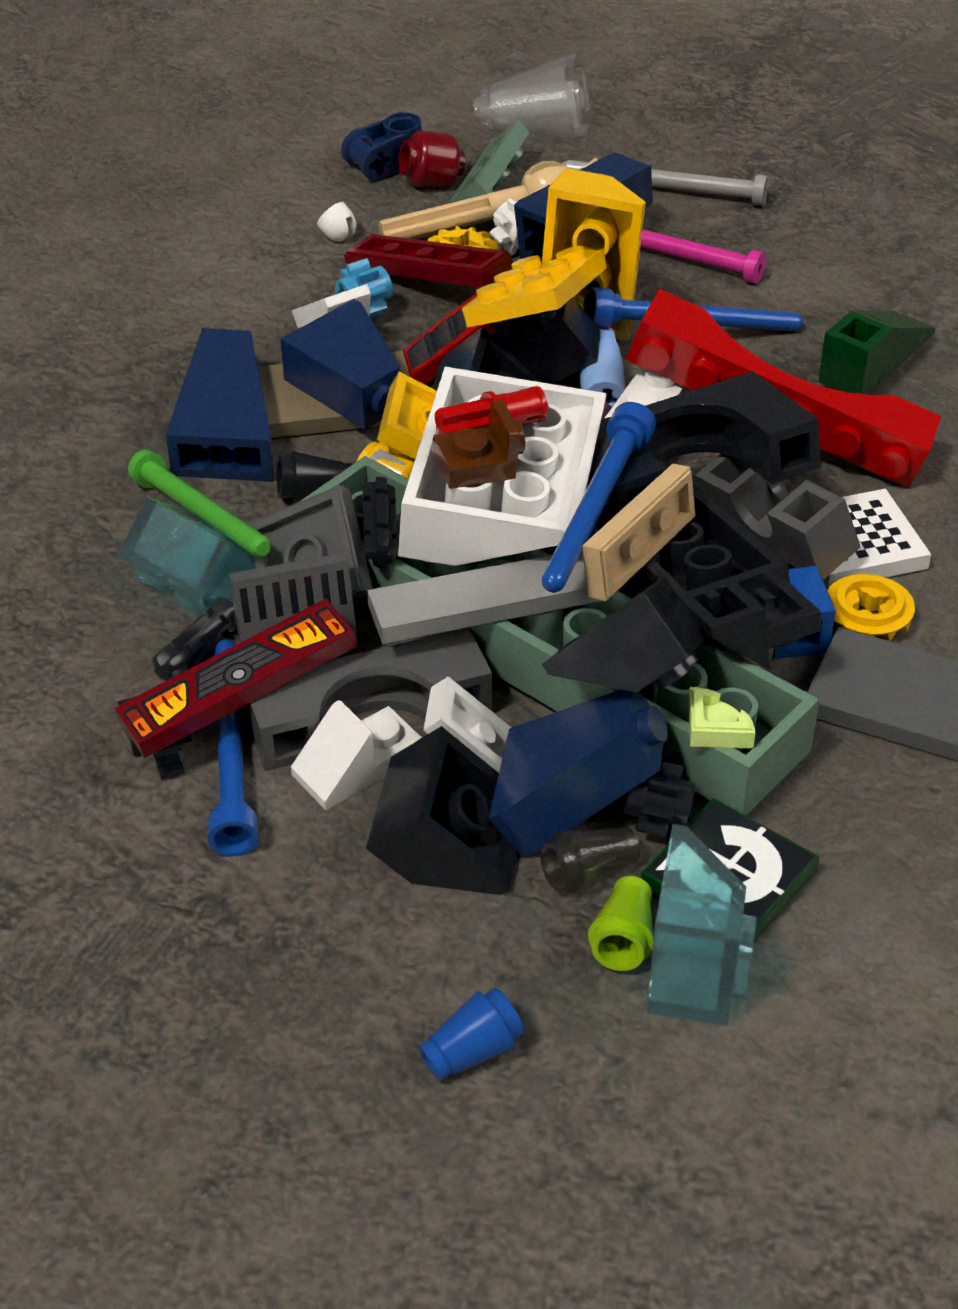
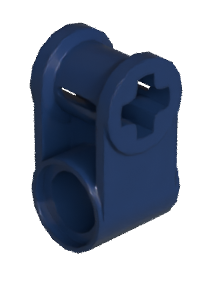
[341,112,422,182]

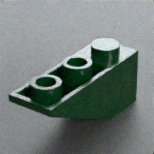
[818,311,936,395]

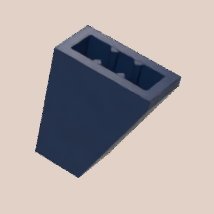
[281,299,400,430]
[489,690,668,858]

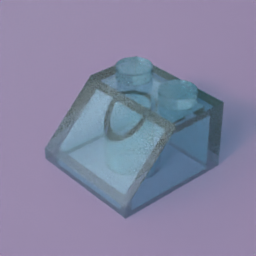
[117,496,256,613]
[647,824,757,1026]

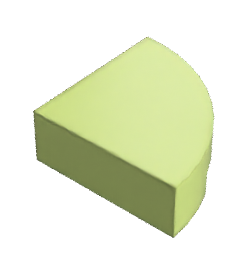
[688,687,755,749]

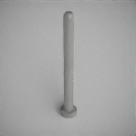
[562,160,768,206]

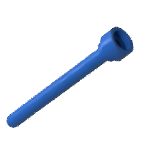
[583,287,803,332]
[542,402,656,593]
[208,639,259,857]

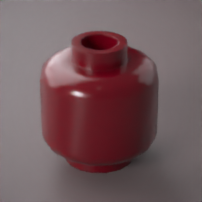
[399,130,465,189]

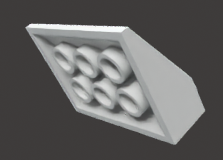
[398,367,606,566]

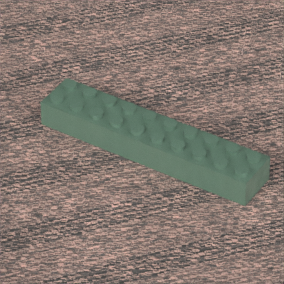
[299,456,820,816]

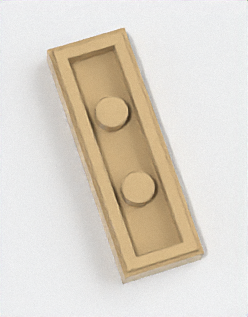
[582,464,695,601]

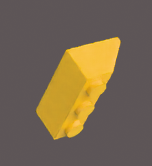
[542,168,646,341]

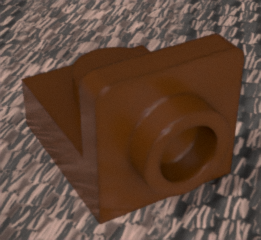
[432,400,526,489]

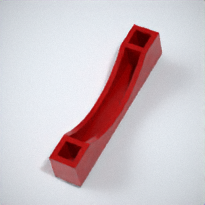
[626,289,941,488]

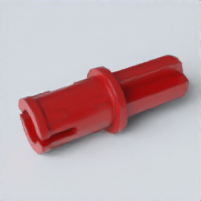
[434,386,548,434]

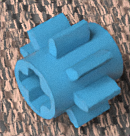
[335,258,393,318]

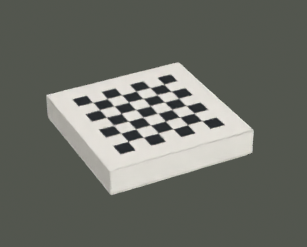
[823,489,931,589]

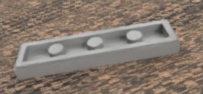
[367,551,610,644]

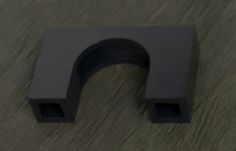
[586,371,821,522]

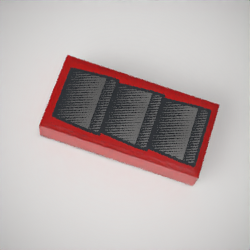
[402,293,496,385]

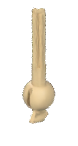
[379,158,598,239]

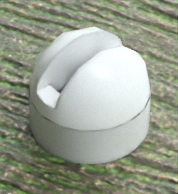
[317,202,357,242]

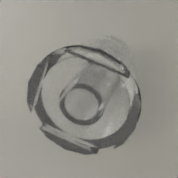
[474,54,590,140]

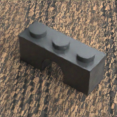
[695,454,861,580]

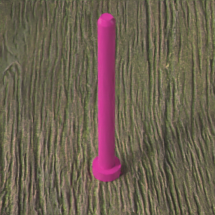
[640,230,766,284]

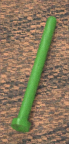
[128,450,270,557]

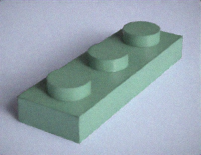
[448,119,530,204]

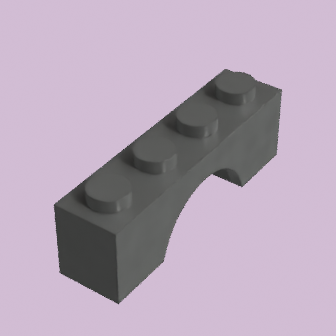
[245,627,492,771]

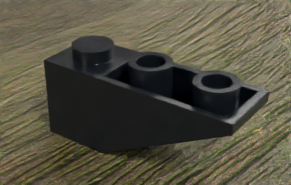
[492,297,601,383]

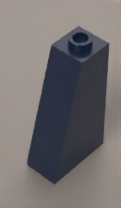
[514,152,653,262]
[166,328,275,482]

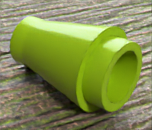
[588,876,654,971]

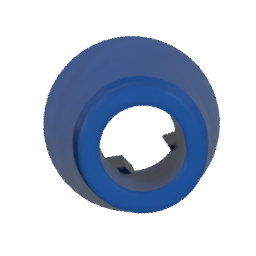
[418,987,525,1082]

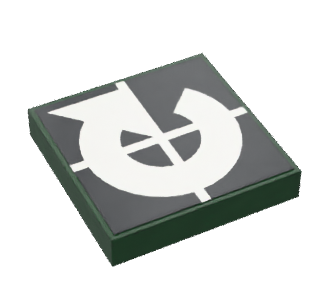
[641,798,820,950]

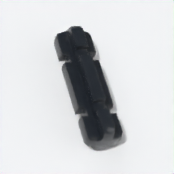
[362,476,398,567]
[152,598,237,681]

